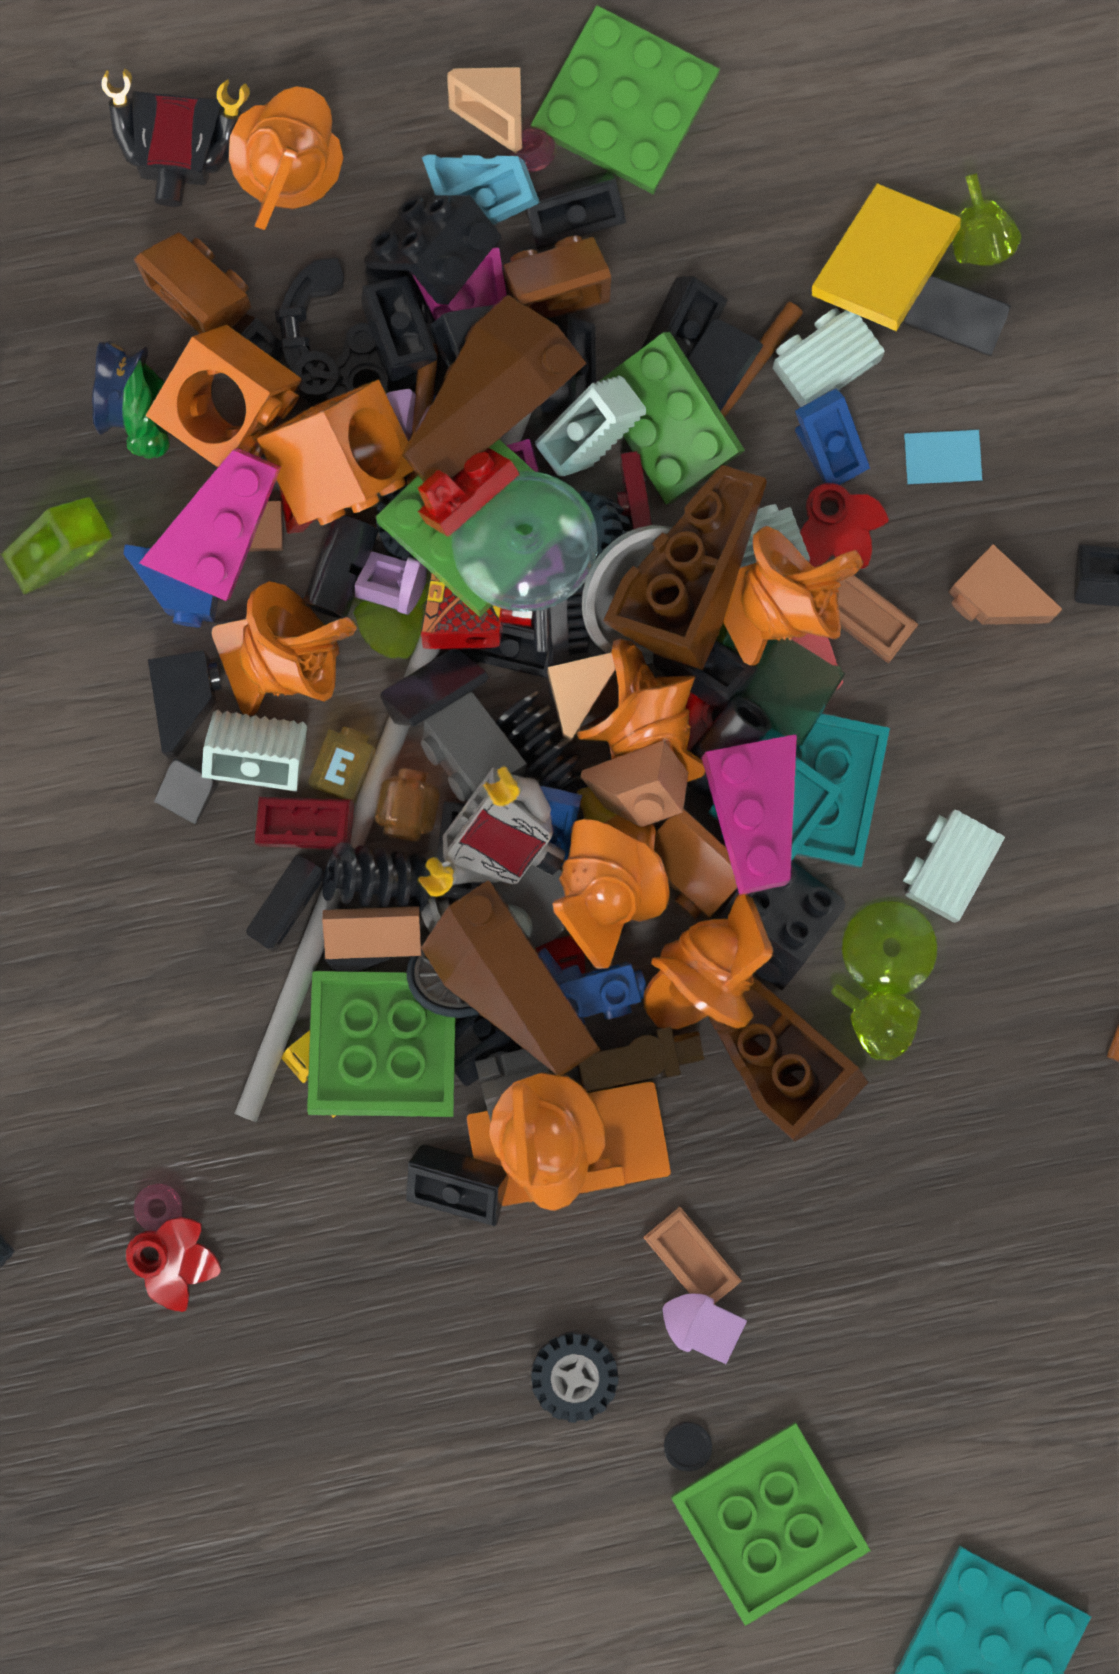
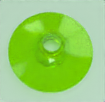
[842,901,937,996]

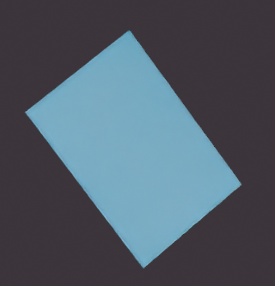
[904,430,982,484]

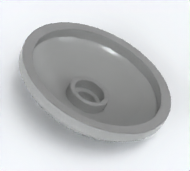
[582,525,671,664]

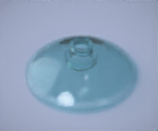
[452,471,597,612]

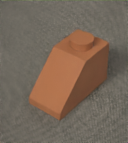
[948,544,1062,625]
[581,741,688,827]

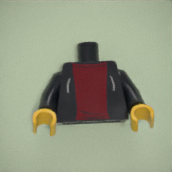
[102,69,250,207]

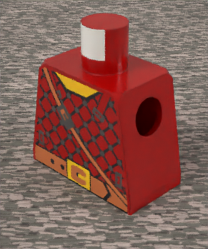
[421,573,533,649]

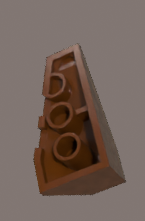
[402,295,586,482]
[603,465,767,670]
[421,880,600,1077]
[707,976,869,1141]

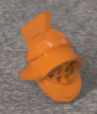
[229,86,343,231]
[723,526,863,665]
[211,581,357,716]
[576,639,706,782]
[553,815,670,968]
[644,894,773,1029]
[489,1072,606,1211]

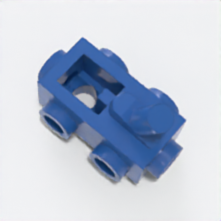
[538,948,646,1025]

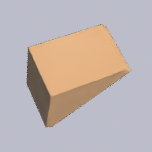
[447,67,522,153]
[547,653,615,741]

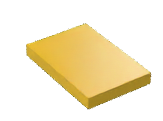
[812,184,961,331]

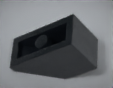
[148,650,223,758]

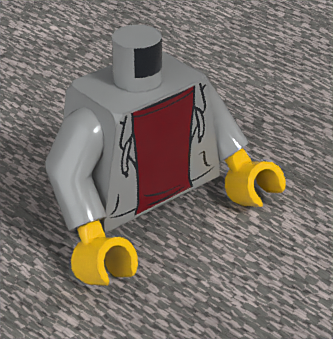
[418,767,565,897]

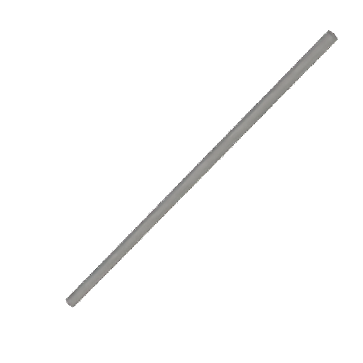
[234,412,532,1122]

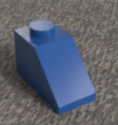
[123,545,218,628]

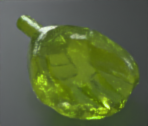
[952,173,1022,266]
[353,581,429,659]
[831,984,921,1061]

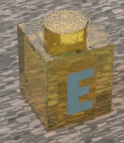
[308,726,375,804]

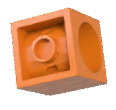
[145,325,302,467]
[257,379,413,525]

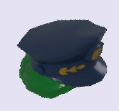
[92,341,170,459]

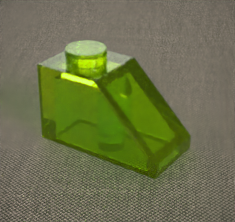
[1,496,113,594]

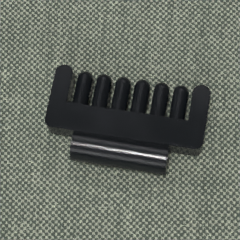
[532,568,592,666]

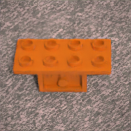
[467,1082,671,1206]

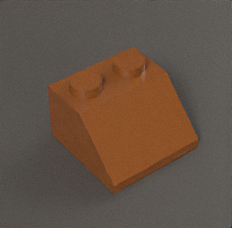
[134,232,252,334]
[503,236,611,319]
[654,809,737,920]

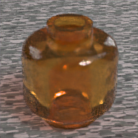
[374,769,440,841]

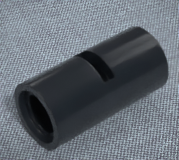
[302,515,379,619]
[687,696,771,796]

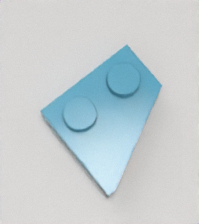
[422,155,540,225]

